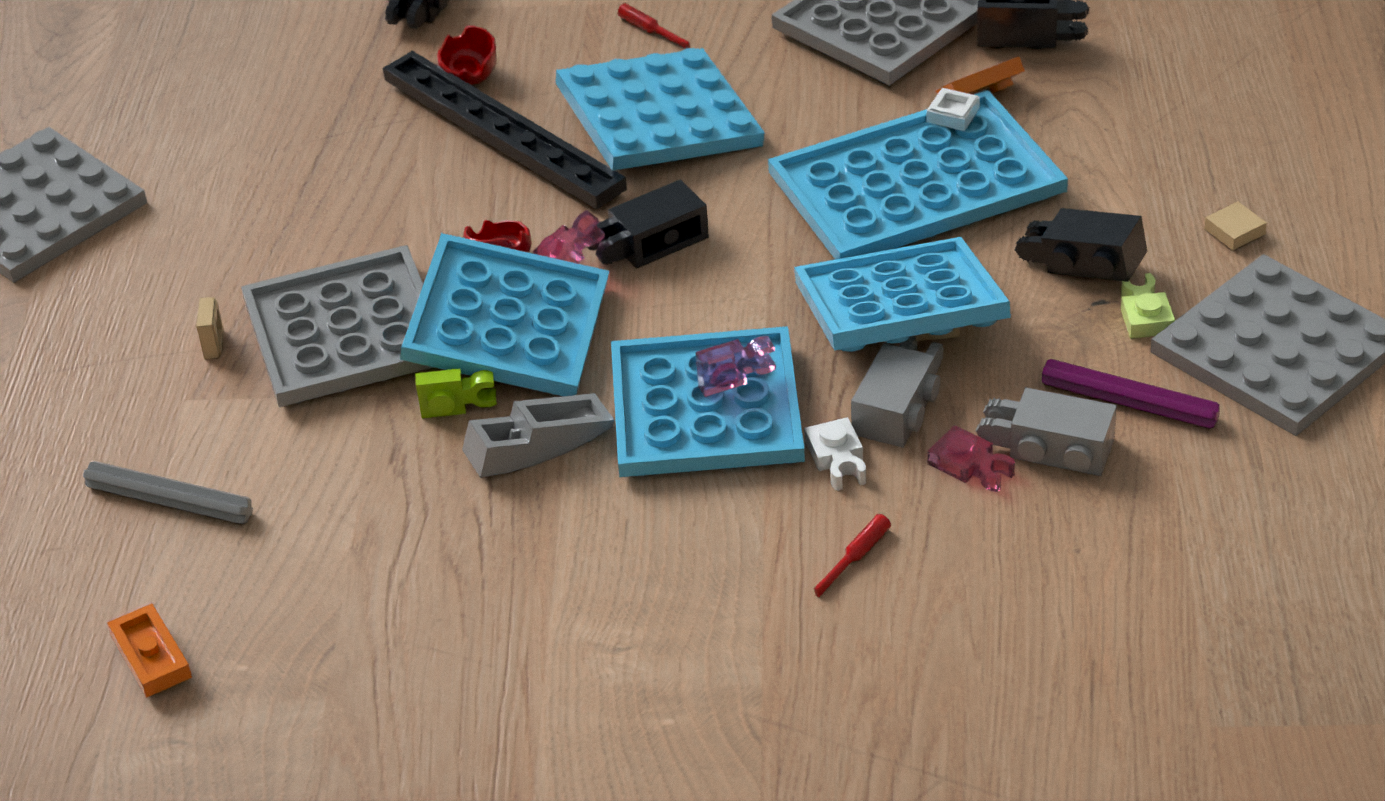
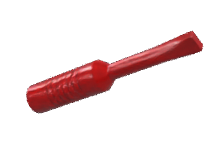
[617,3,690,49]
[814,514,891,597]

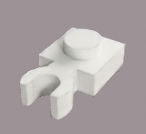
[804,417,866,491]

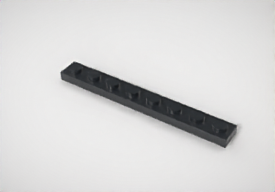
[383,51,627,209]

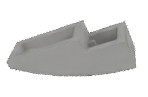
[462,393,614,478]

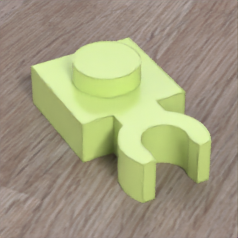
[1121,273,1175,339]

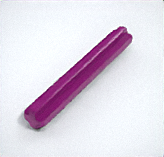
[1042,359,1220,429]

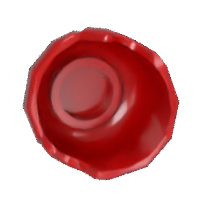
[437,25,497,85]
[463,220,532,252]

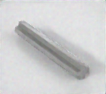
[83,461,253,524]

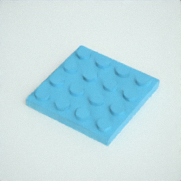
[555,48,765,171]
[400,233,609,396]
[794,237,1011,352]
[611,326,805,477]

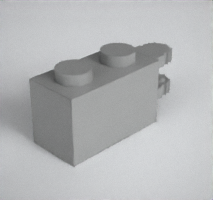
[851,336,944,448]
[975,387,1117,476]

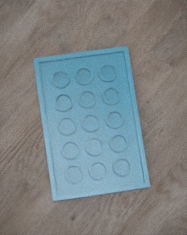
[768,90,1068,259]

